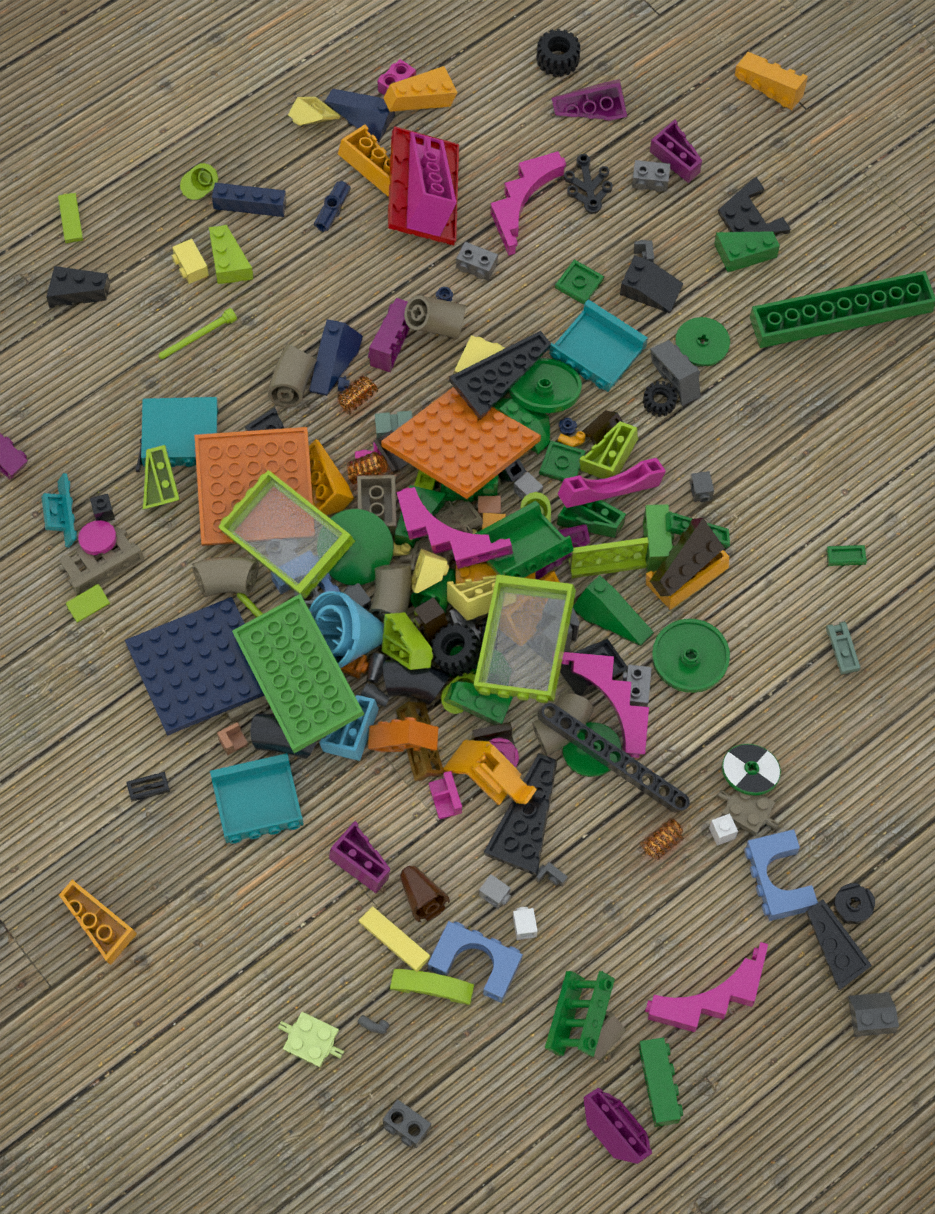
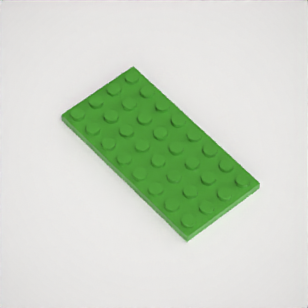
[232,594,365,753]

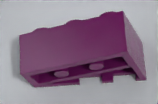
[650,119,702,183]
[329,821,391,893]

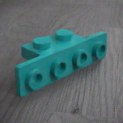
[41,473,77,548]

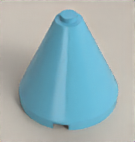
[309,591,384,668]

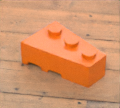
[368,717,439,752]

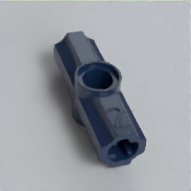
[314,181,351,232]

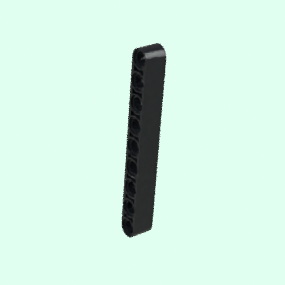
[537,703,690,813]

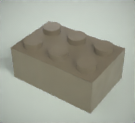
[357,475,397,536]

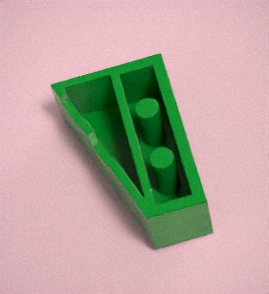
[714,232,780,273]
[395,485,446,548]
[557,500,626,538]

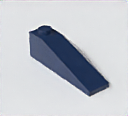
[325,88,395,142]
[309,319,363,396]

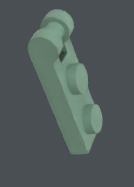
[826,621,861,675]

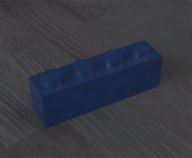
[212,183,287,217]

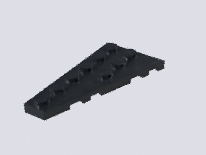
[449,331,551,420]
[484,753,557,876]

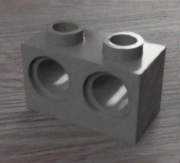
[383,1099,431,1148]

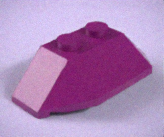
[584,1088,652,1164]

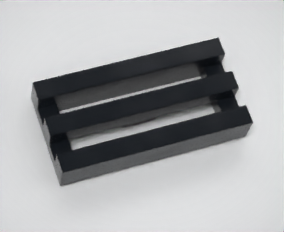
[126,772,170,802]

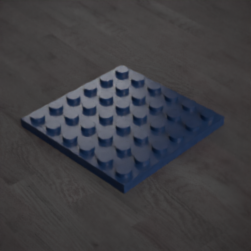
[125,597,265,736]

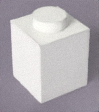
[709,814,738,846]
[513,907,537,940]

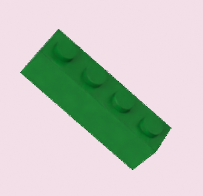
[638,1037,683,1127]

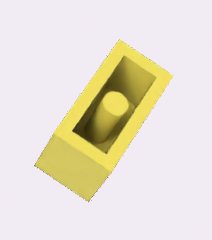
[171,239,209,284]

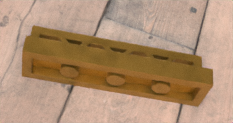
[396,701,444,781]

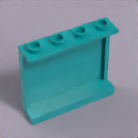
[549,299,648,392]
[141,397,218,467]
[210,753,304,844]

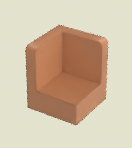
[478,496,501,521]
[217,722,248,755]

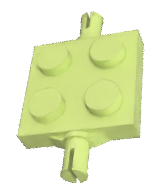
[278,1012,344,1068]

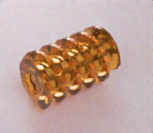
[337,375,378,415]
[347,451,388,484]
[640,818,684,860]

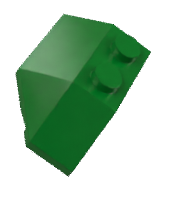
[493,397,550,455]

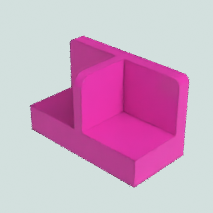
[429,771,462,819]

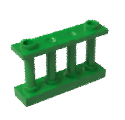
[545,971,615,1057]

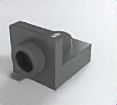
[634,240,654,263]
[536,862,568,887]

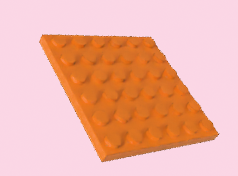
[381,387,541,499]
[194,427,315,546]

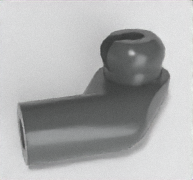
[358,1015,390,1035]

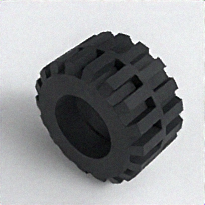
[536,29,580,77]
[431,623,482,677]

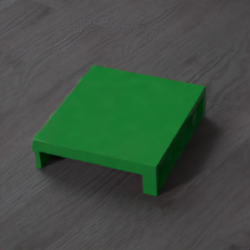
[475,501,574,578]

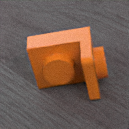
[341,655,369,679]

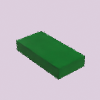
[826,545,867,566]

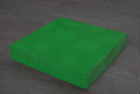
[555,259,605,304]
[539,440,586,482]

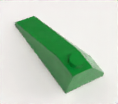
[573,575,654,646]

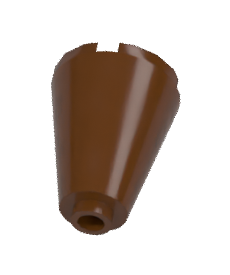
[400,866,450,922]

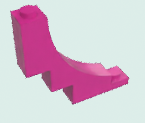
[490,151,566,256]
[397,487,513,569]
[552,652,649,758]
[645,942,768,1032]

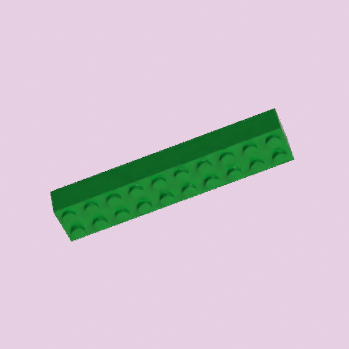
[750,271,935,348]

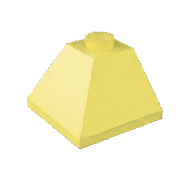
[288,97,341,126]
[411,549,449,593]

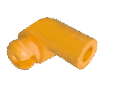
[557,431,586,447]

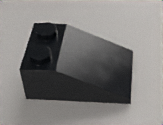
[620,255,683,313]
[560,638,628,697]

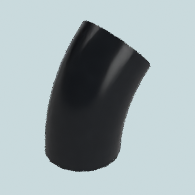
[383,660,450,705]
[250,713,317,759]

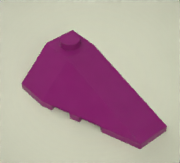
[552,79,627,121]

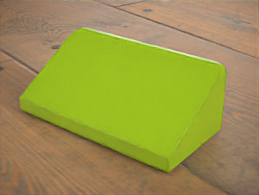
[66,584,110,623]

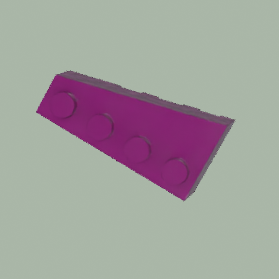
[368,298,410,373]

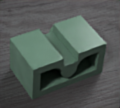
[375,411,412,438]

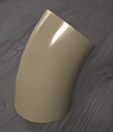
[404,296,466,339]
[268,343,317,408]
[192,557,259,597]
[369,564,412,623]
[532,693,594,756]

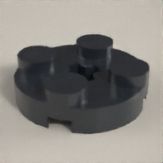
[834,883,875,924]

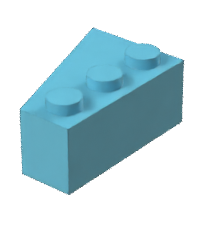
[319,695,379,761]

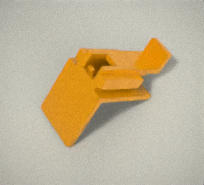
[443,740,537,805]

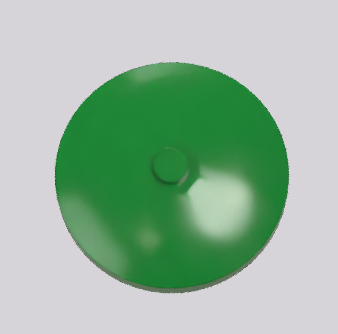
[509,358,582,413]
[317,509,394,585]
[652,619,730,693]

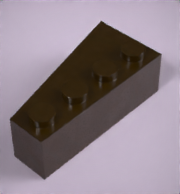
[650,518,724,596]

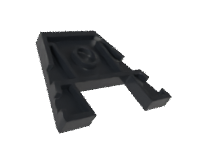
[718,177,791,235]

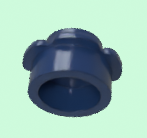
[436,287,453,302]
[337,376,350,394]
[559,418,577,436]

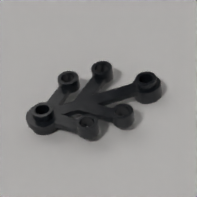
[564,154,613,214]

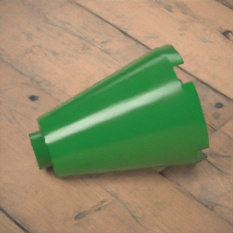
[411,568,456,613]

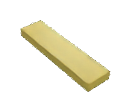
[359,906,431,972]

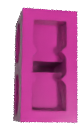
[377,59,416,96]

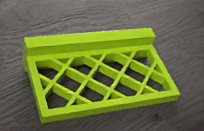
[568,537,649,579]

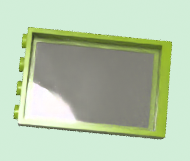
[218,470,355,599]
[474,575,576,703]

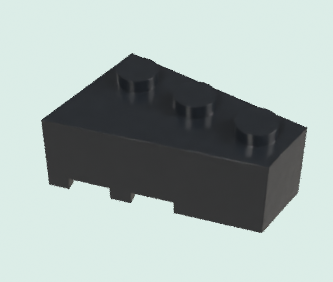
[46,266,110,308]

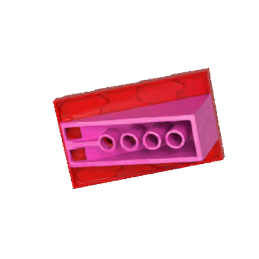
[388,126,459,246]

